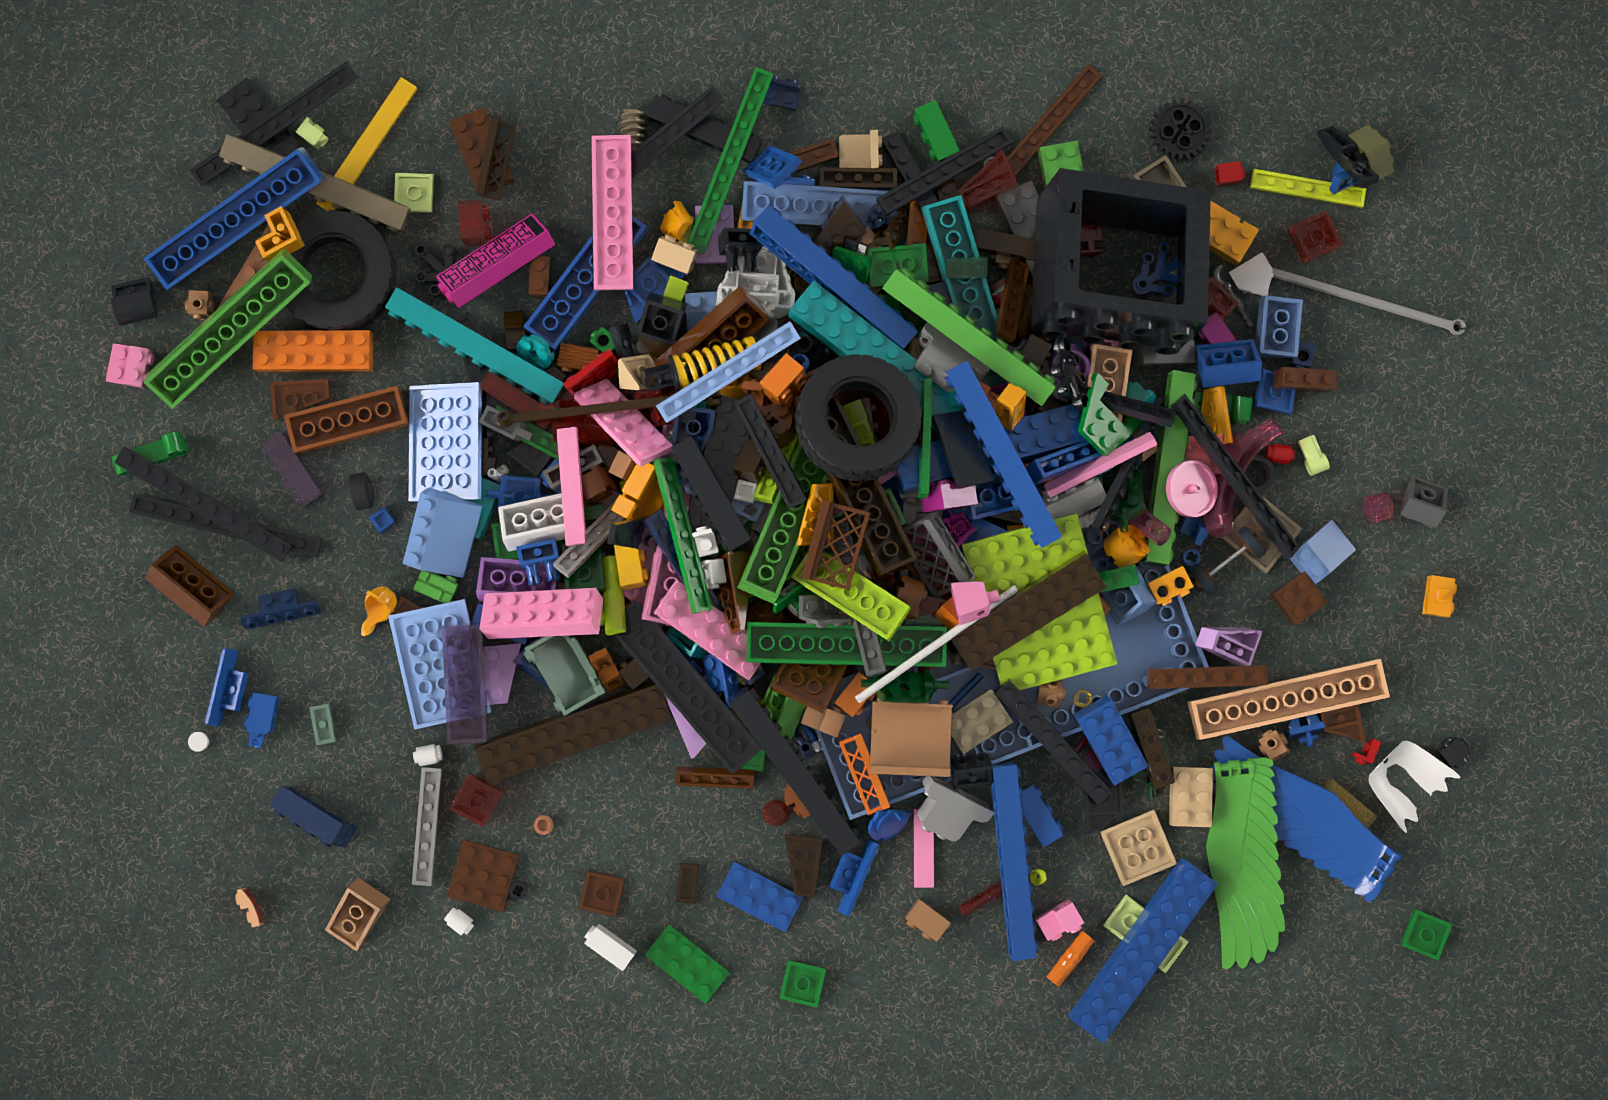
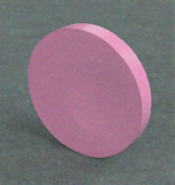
[1166,460,1218,517]

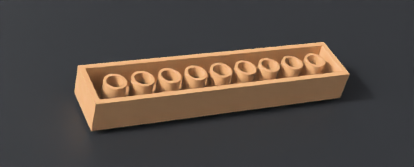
[1187,659,1390,740]

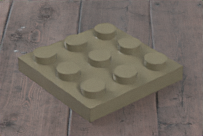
[1220,495,1303,574]

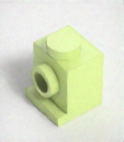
[296,117,328,149]

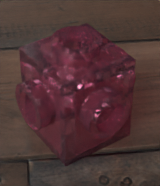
[1362,492,1393,524]

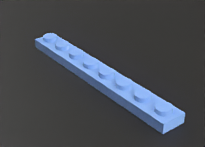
[656,322,800,423]

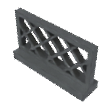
[902,511,976,598]

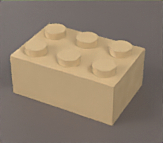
[1169,766,1213,827]

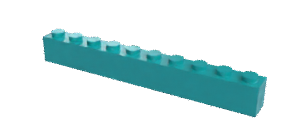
[385,287,565,406]

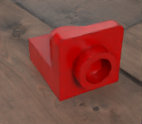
[1351,739,1381,766]

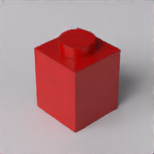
[1214,161,1245,187]

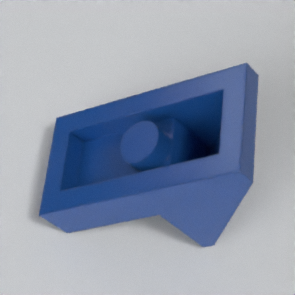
[1329,162,1358,194]

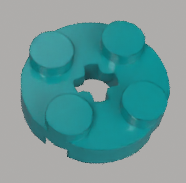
[516,335,554,371]

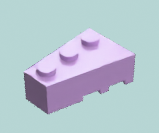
[1195,627,1263,666]

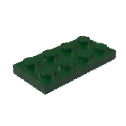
[561,519,606,592]

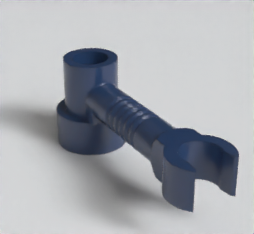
[794,727,815,758]

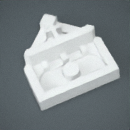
[1229,252,1274,297]

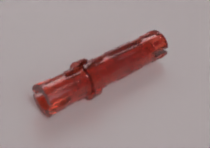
[957,881,1002,917]

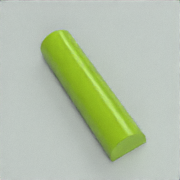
[603,556,626,636]

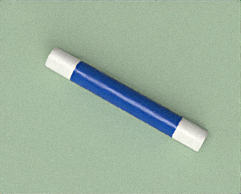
[799,714,823,753]

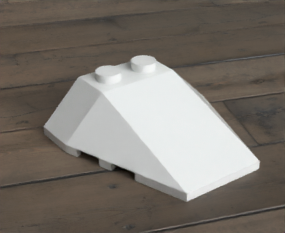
[716,246,795,319]

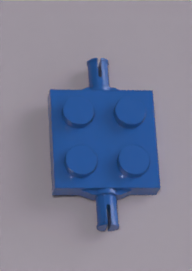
[486,475,552,514]

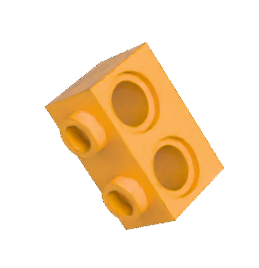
[996,383,1026,431]
[1147,566,1193,607]

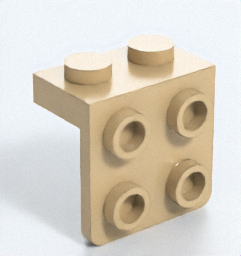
[839,130,882,168]

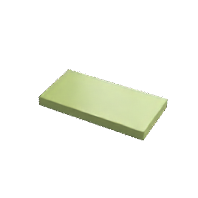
[1103,895,1188,973]

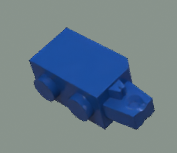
[244,693,280,748]

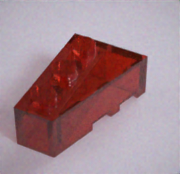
[957,149,1020,211]

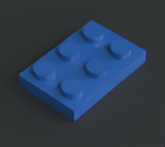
[743,145,802,189]

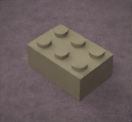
[951,689,1013,754]

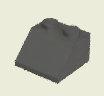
[1400,475,1448,528]

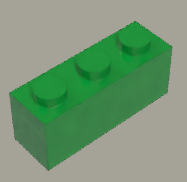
[912,100,959,164]

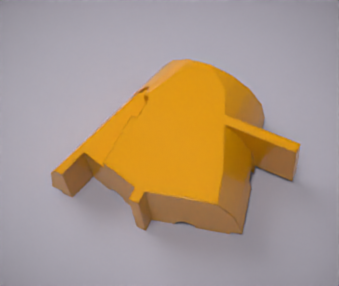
[660,201,694,241]

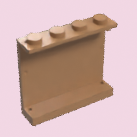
[870,698,953,777]

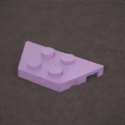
[664,694,706,759]

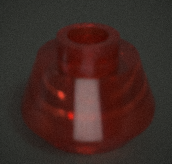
[762,800,789,826]

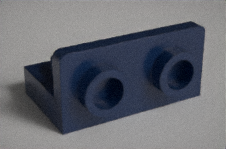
[763,76,801,111]

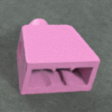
[951,582,1000,625]

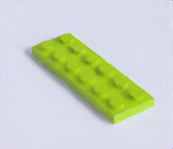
[791,551,911,641]

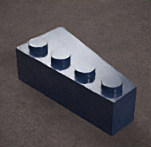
[269,785,358,847]

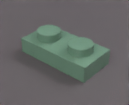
[309,703,337,745]

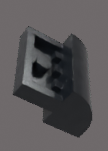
[111,277,158,326]

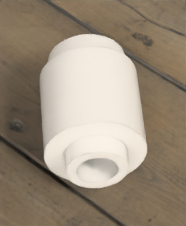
[413,744,443,766]
[444,907,474,935]

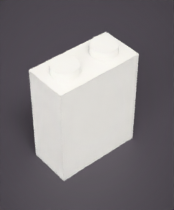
[584,924,637,971]

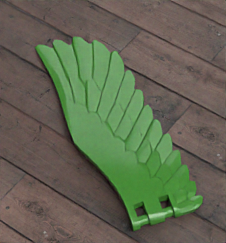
[1206,757,1285,969]

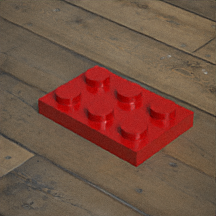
[563,349,618,404]

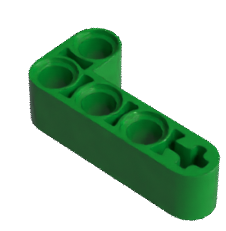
[111,431,189,476]

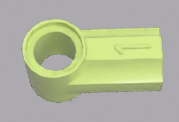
[1298,435,1330,476]

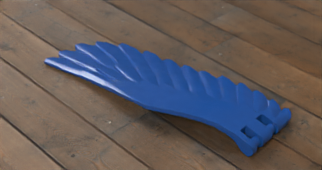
[1210,735,1402,902]

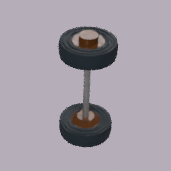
[1190,526,1266,596]

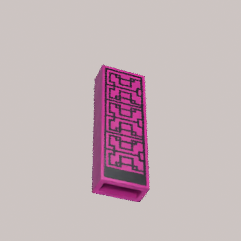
[436,214,555,308]

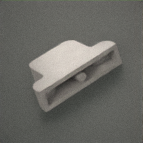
[915,322,991,392]
[917,776,994,841]

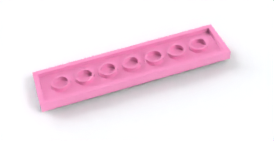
[592,135,633,291]

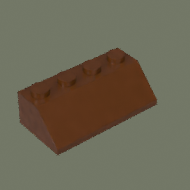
[145,545,235,627]

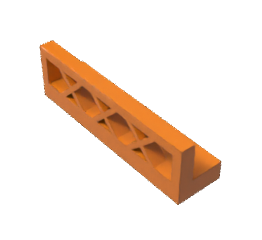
[839,733,890,815]

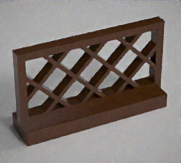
[802,500,871,590]

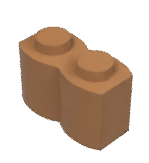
[800,706,846,738]

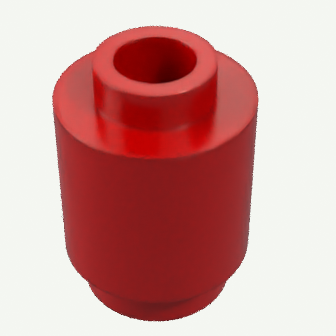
[1265,443,1295,465]

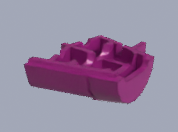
[942,509,975,548]

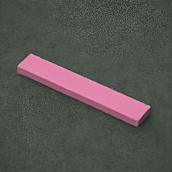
[557,427,587,546]
[1044,432,1157,497]

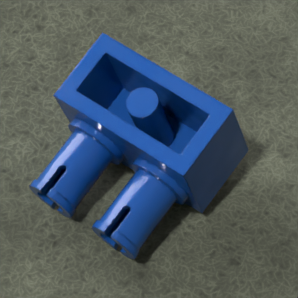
[516,539,560,586]

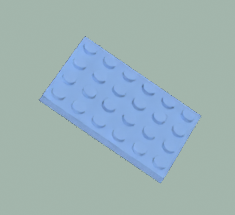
[409,382,482,502]
[388,599,491,730]

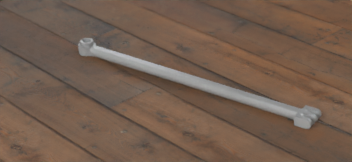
[1272,267,1466,335]

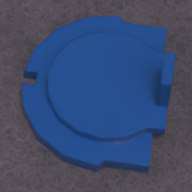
[868,809,911,841]

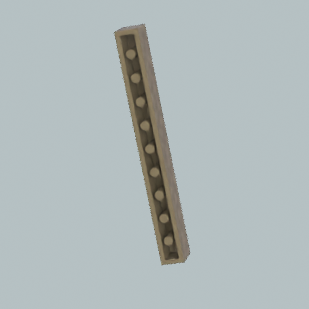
[219,134,411,232]

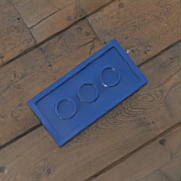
[716,861,803,932]

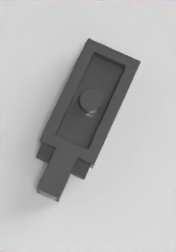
[479,405,533,441]

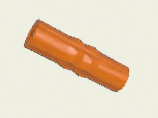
[1046,931,1095,987]

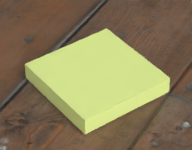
[394,173,434,213]

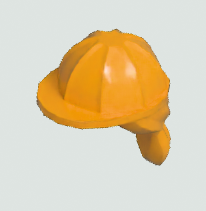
[361,587,397,636]

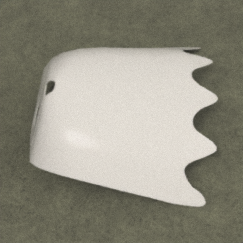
[1368,741,1460,833]

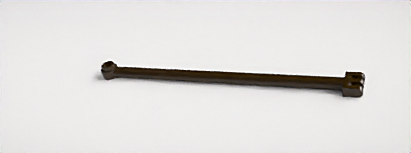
[497,389,721,428]

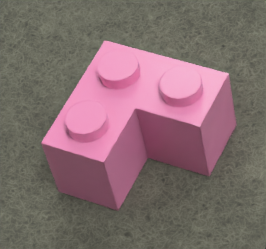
[1034,899,1084,941]

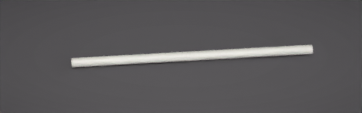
[855,585,1018,703]

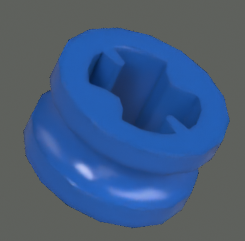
[1182,549,1201,566]

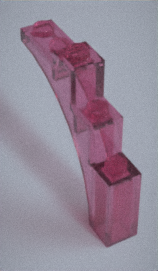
[1203,419,1283,539]

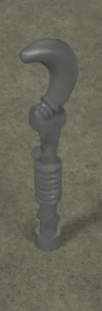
[1211,264,1254,327]

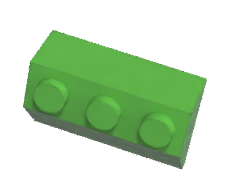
[761,674,806,739]

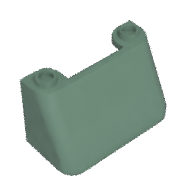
[524,635,605,716]

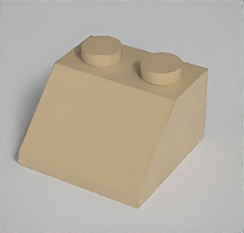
[651,235,698,274]

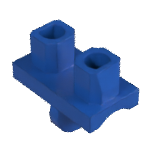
[1287,714,1325,747]

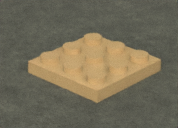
[1100,809,1177,886]

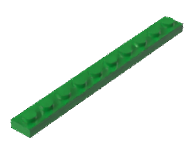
[688,67,774,255]

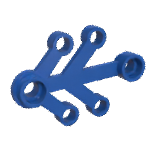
[1132,242,1178,297]

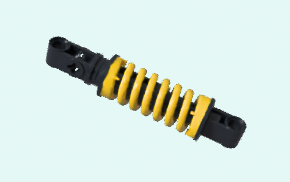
[641,330,813,392]

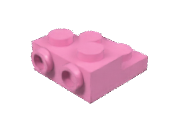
[106,343,154,388]

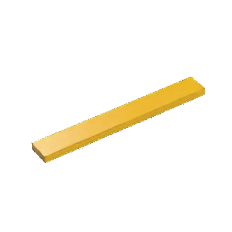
[316,77,418,211]

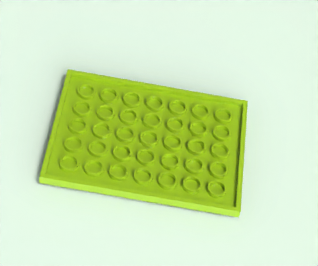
[962,513,1118,690]

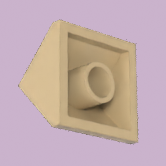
[618,354,656,390]

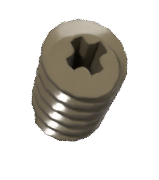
[621,109,646,151]

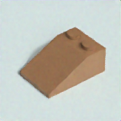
[325,877,390,951]

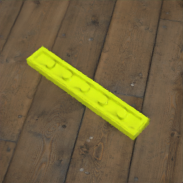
[1249,169,1366,208]

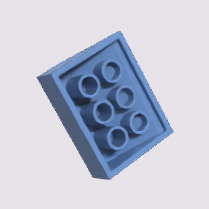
[403,487,483,578]

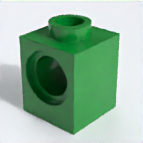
[590,327,616,353]

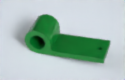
[1193,391,1253,424]

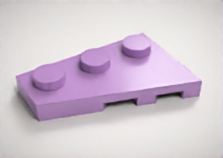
[482,643,522,705]

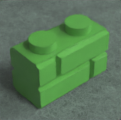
[413,570,460,603]

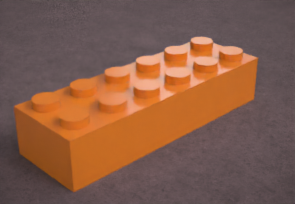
[253,330,373,372]

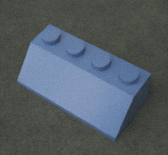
[1088,539,1157,625]

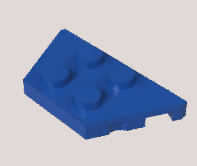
[624,257,687,324]

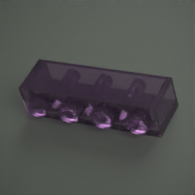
[260,430,325,508]

